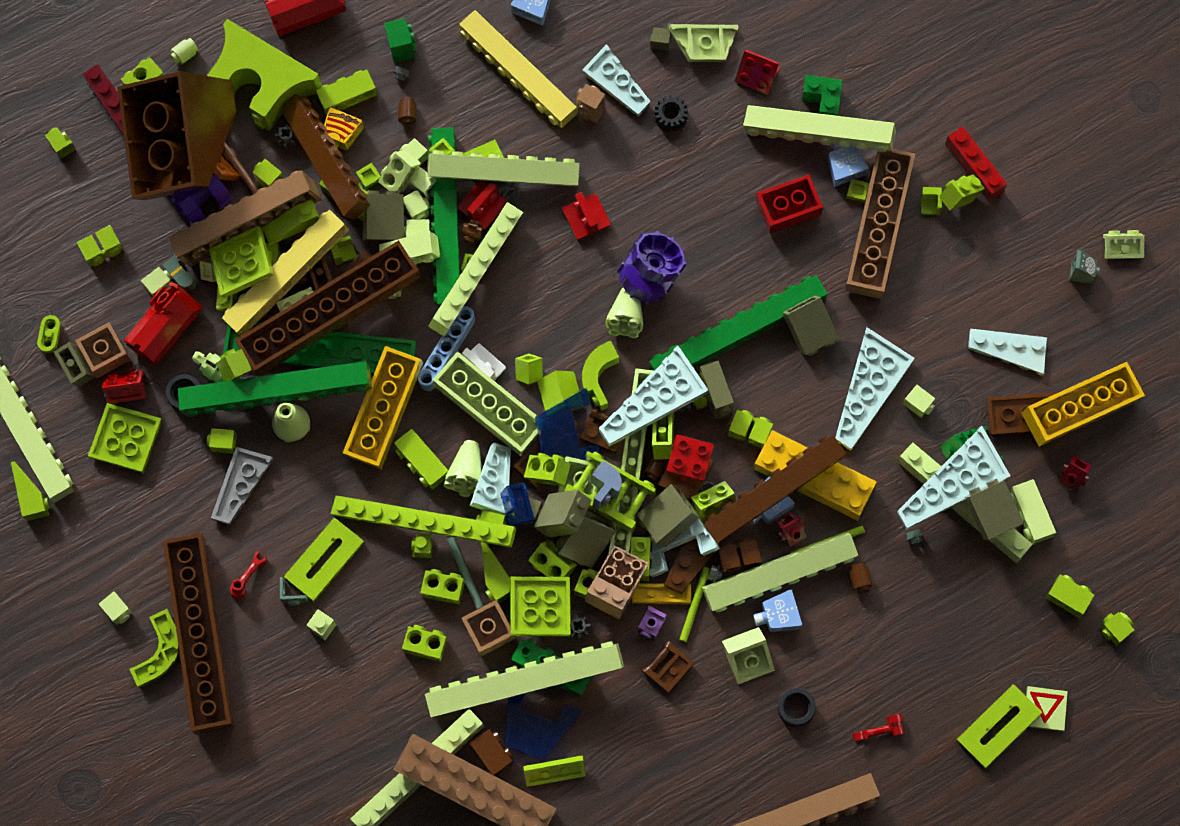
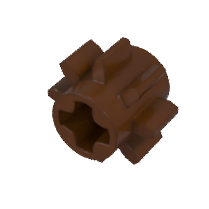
[461,219,484,244]

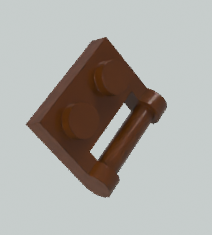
[580,407,621,454]
[642,641,694,694]

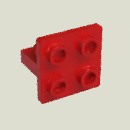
[735,50,780,95]
[457,181,508,230]
[562,192,611,240]
[102,369,146,404]
[667,435,714,482]

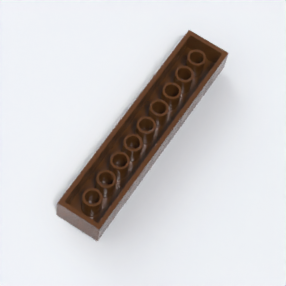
[235,240,421,377]
[163,533,234,735]

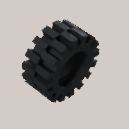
[655,95,688,132]

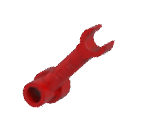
[230,551,267,599]
[853,713,905,741]

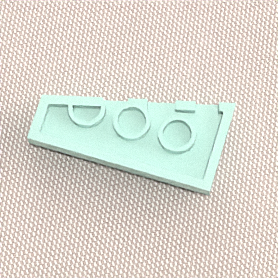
[968,329,1047,376]

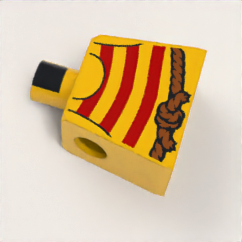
[324,107,364,150]

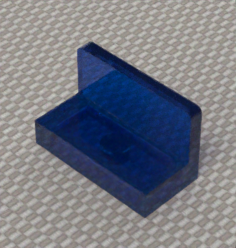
[500,483,535,527]

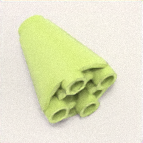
[605,288,643,338]
[272,403,310,443]
[444,440,482,497]

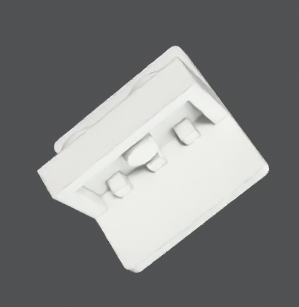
[462,343,506,381]

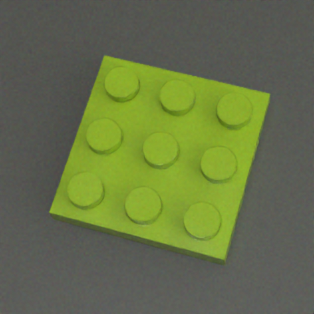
[209,226,274,298]
[88,403,162,474]
[510,577,570,636]

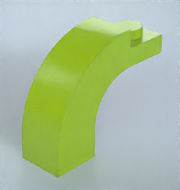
[582,341,619,411]

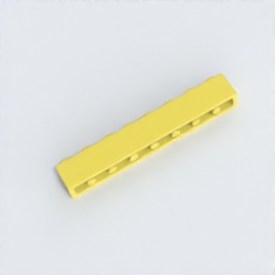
[459,10,577,128]
[222,210,349,336]

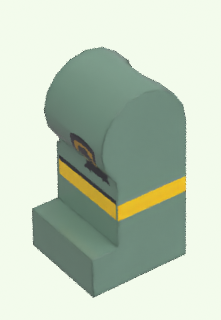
[163,255,196,292]

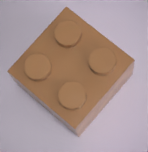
[75,322,130,378]
[461,600,516,656]

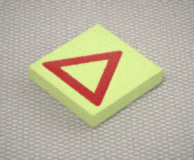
[1026,686,1067,732]

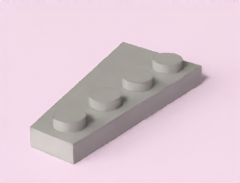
[211,447,273,525]

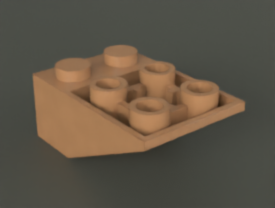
[585,545,649,620]

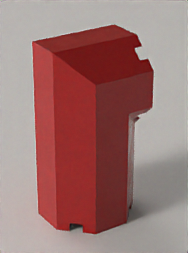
[264,0,347,37]
[124,282,203,366]

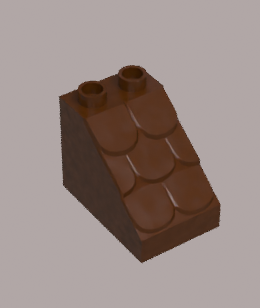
[117,71,236,200]

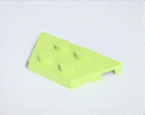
[669,24,738,62]

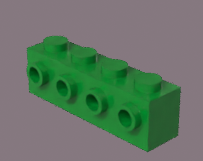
[511,639,593,698]

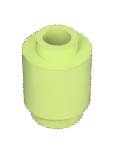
[170,38,198,65]

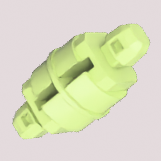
[192,352,241,383]

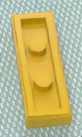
[632,584,691,605]

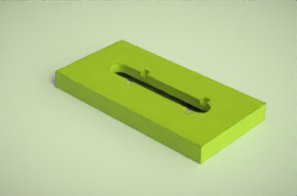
[284,518,364,602]
[957,684,1042,769]

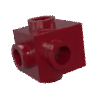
[1060,456,1091,491]
[775,511,807,546]

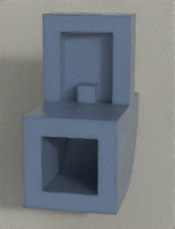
[590,461,621,510]

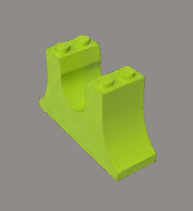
[207,19,322,131]

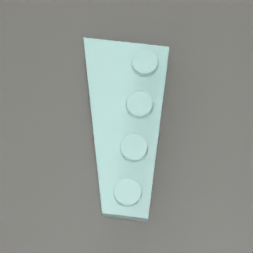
[582,44,650,117]
[470,443,511,516]

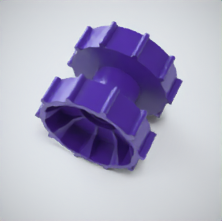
[167,173,232,225]
[617,231,687,304]

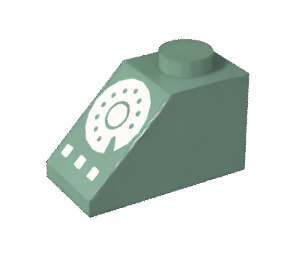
[1069,250,1100,284]

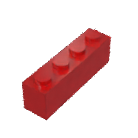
[945,126,1007,202]

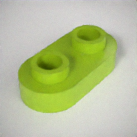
[37,315,61,353]

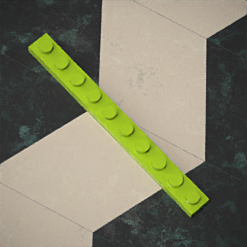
[331,496,516,548]

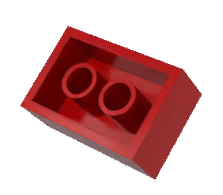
[756,174,823,234]

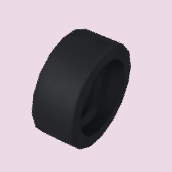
[165,374,200,412]
[777,688,816,727]

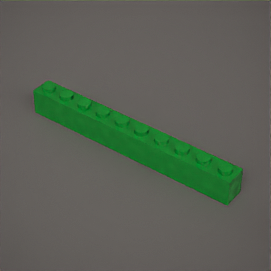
[428,127,460,309]
[649,275,828,371]
[178,361,372,417]

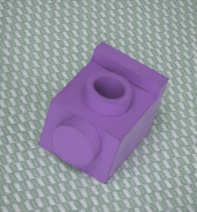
[638,606,667,639]

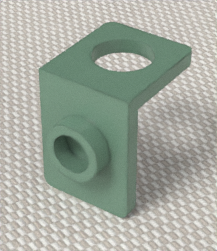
[280,577,308,606]

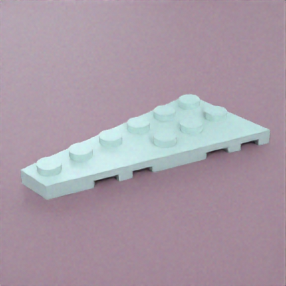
[835,328,915,451]
[599,345,708,446]
[897,426,1010,530]

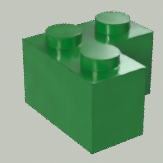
[384,18,417,63]
[802,75,843,116]

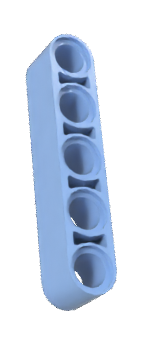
[418,306,475,391]

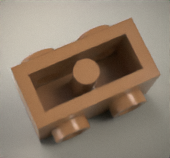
[575,84,606,124]

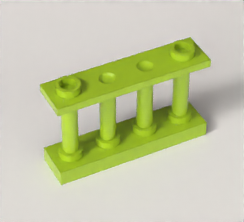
[564,451,656,533]

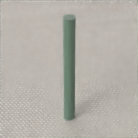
[447,537,483,610]

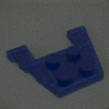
[535,388,601,461]
[506,693,582,760]

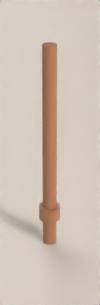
[223,142,259,195]

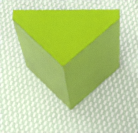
[537,371,584,417]

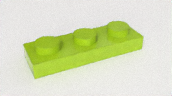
[523,756,586,787]

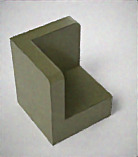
[650,23,671,51]

